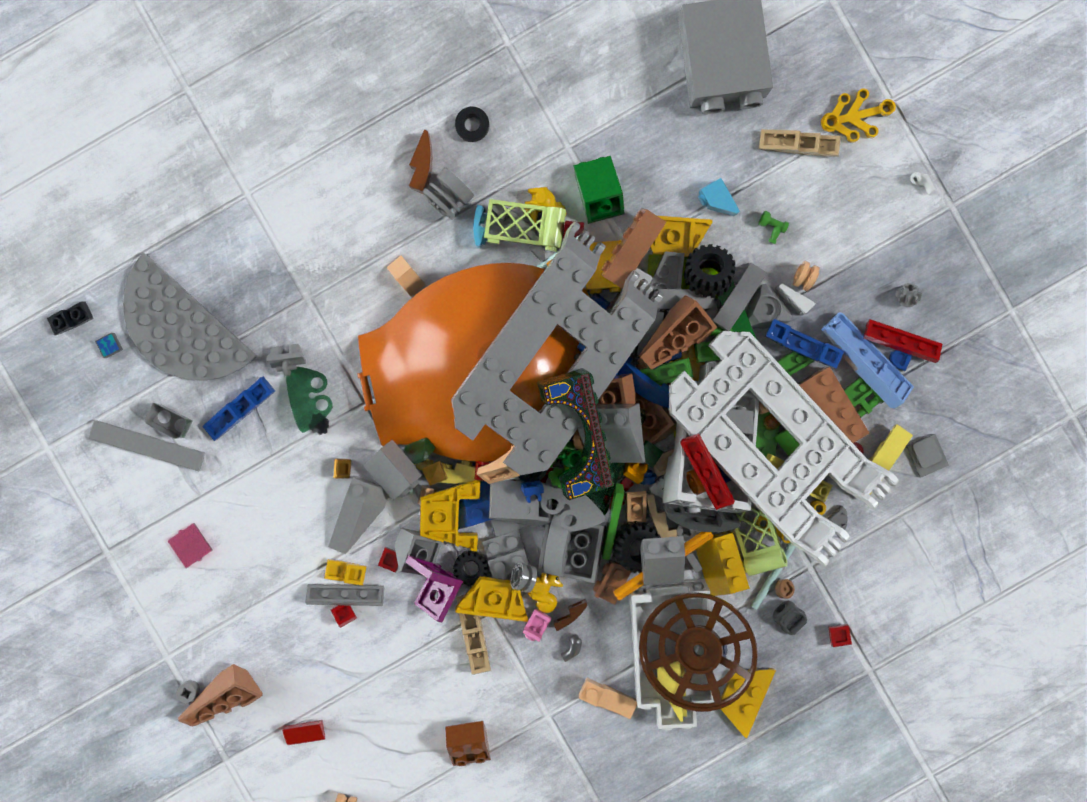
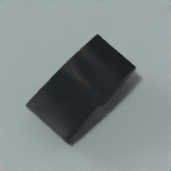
[47,301,94,335]

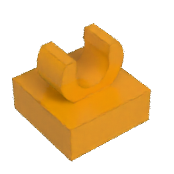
[623,463,648,484]

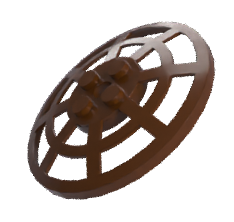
[639,592,758,712]

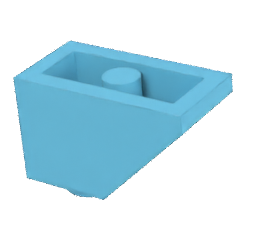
[698,178,740,216]

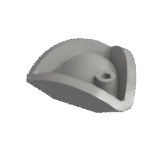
[746,284,792,328]

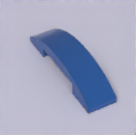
[765,319,844,369]
[618,356,669,408]

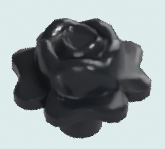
[309,413,329,435]

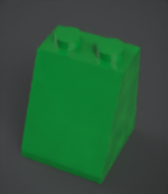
[573,155,625,224]

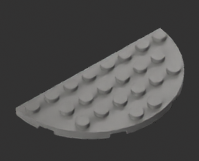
[123,253,257,380]

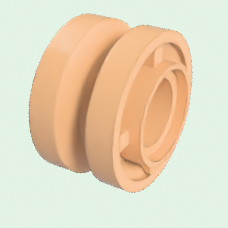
[793,261,820,292]

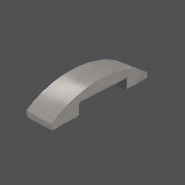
[492,204,545,262]
[713,262,767,331]
[544,504,576,577]

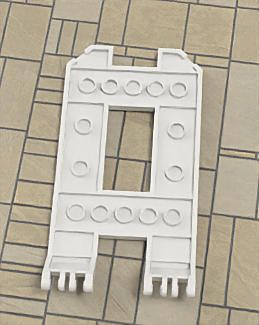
[669,331,899,567]

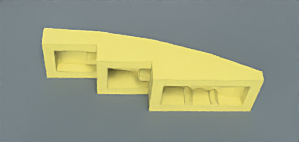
[868,424,913,495]

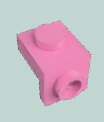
[523,608,552,642]

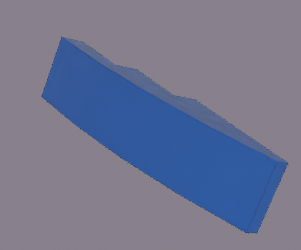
[202,376,275,441]

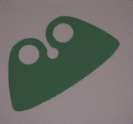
[286,366,333,433]

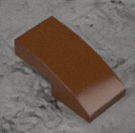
[554,599,588,631]

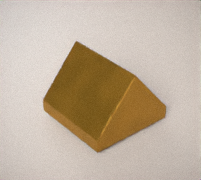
[333,458,351,479]

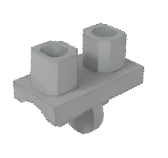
[266,344,306,376]

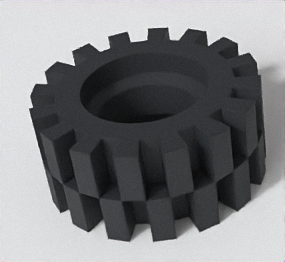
[453,550,488,587]

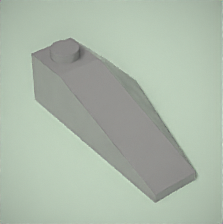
[328,476,389,554]

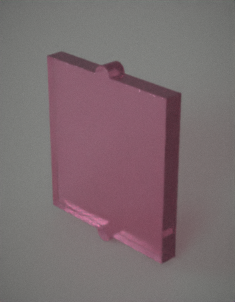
[168,523,213,568]

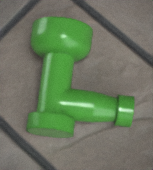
[759,211,789,244]

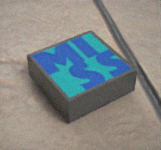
[95,333,123,358]

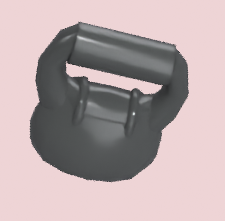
[773,600,807,635]

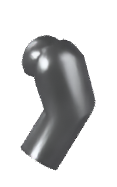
[561,634,582,662]

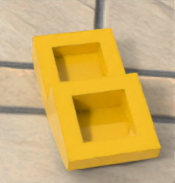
[324,559,366,585]

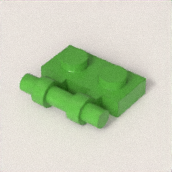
[844,377,884,418]

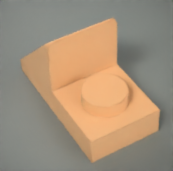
[624,491,647,523]

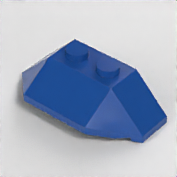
[458,481,492,529]

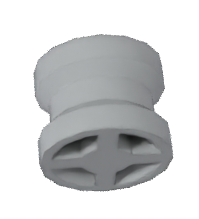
[675,524,696,541]
[176,680,200,703]

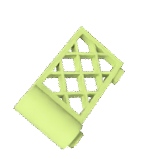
[484,199,566,252]
[735,507,787,576]

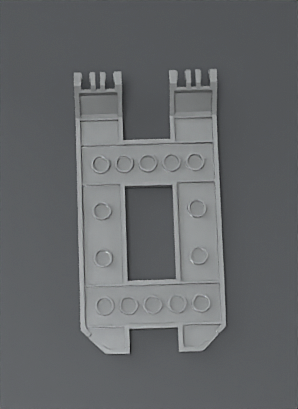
[451,221,664,475]

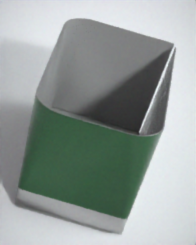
[145,403,193,439]

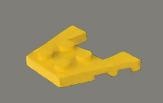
[420,480,480,551]

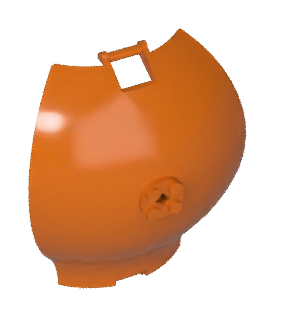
[357,263,581,462]

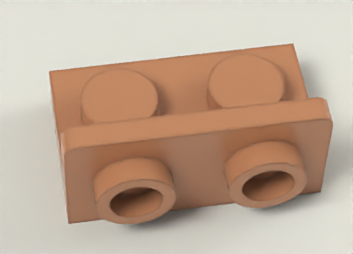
[593,560,631,605]

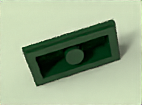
[404,438,435,465]

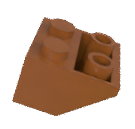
[445,721,491,766]

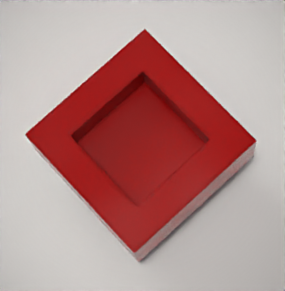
[378,547,398,573]
[331,605,357,628]
[828,624,852,647]

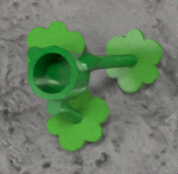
[548,441,582,489]

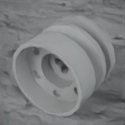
[422,168,474,220]

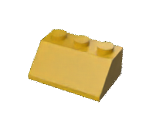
[696,530,750,596]

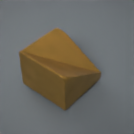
[422,460,448,486]

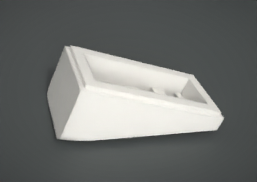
[775,283,816,315]

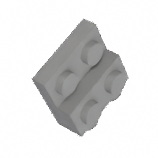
[482,530,530,580]

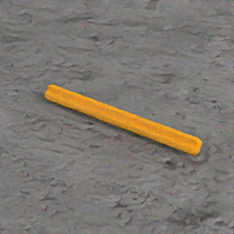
[614,532,713,601]

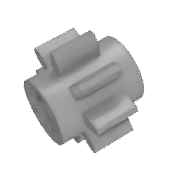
[896,283,922,307]

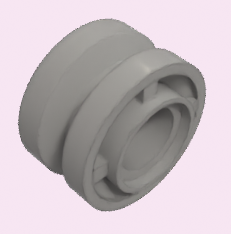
[511,562,537,593]

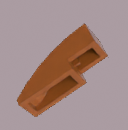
[409,129,433,194]

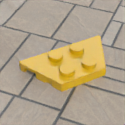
[650,216,713,257]
[455,576,528,622]
[721,668,776,738]

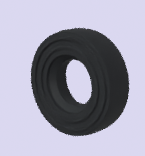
[455,106,490,142]

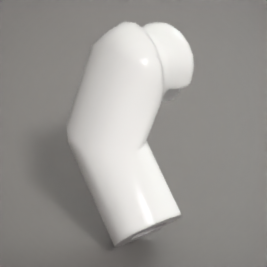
[910,172,937,194]

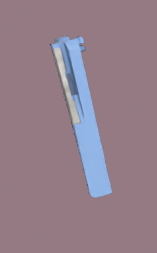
[821,312,914,409]

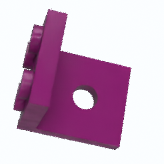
[405,556,463,623]

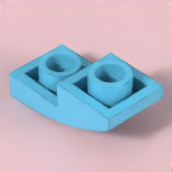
[473,205,487,249]

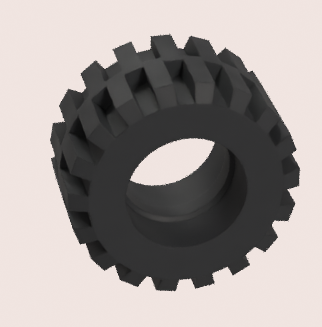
[684,244,736,298]
[612,521,661,573]

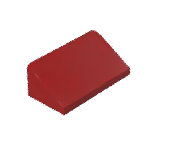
[282,720,325,745]

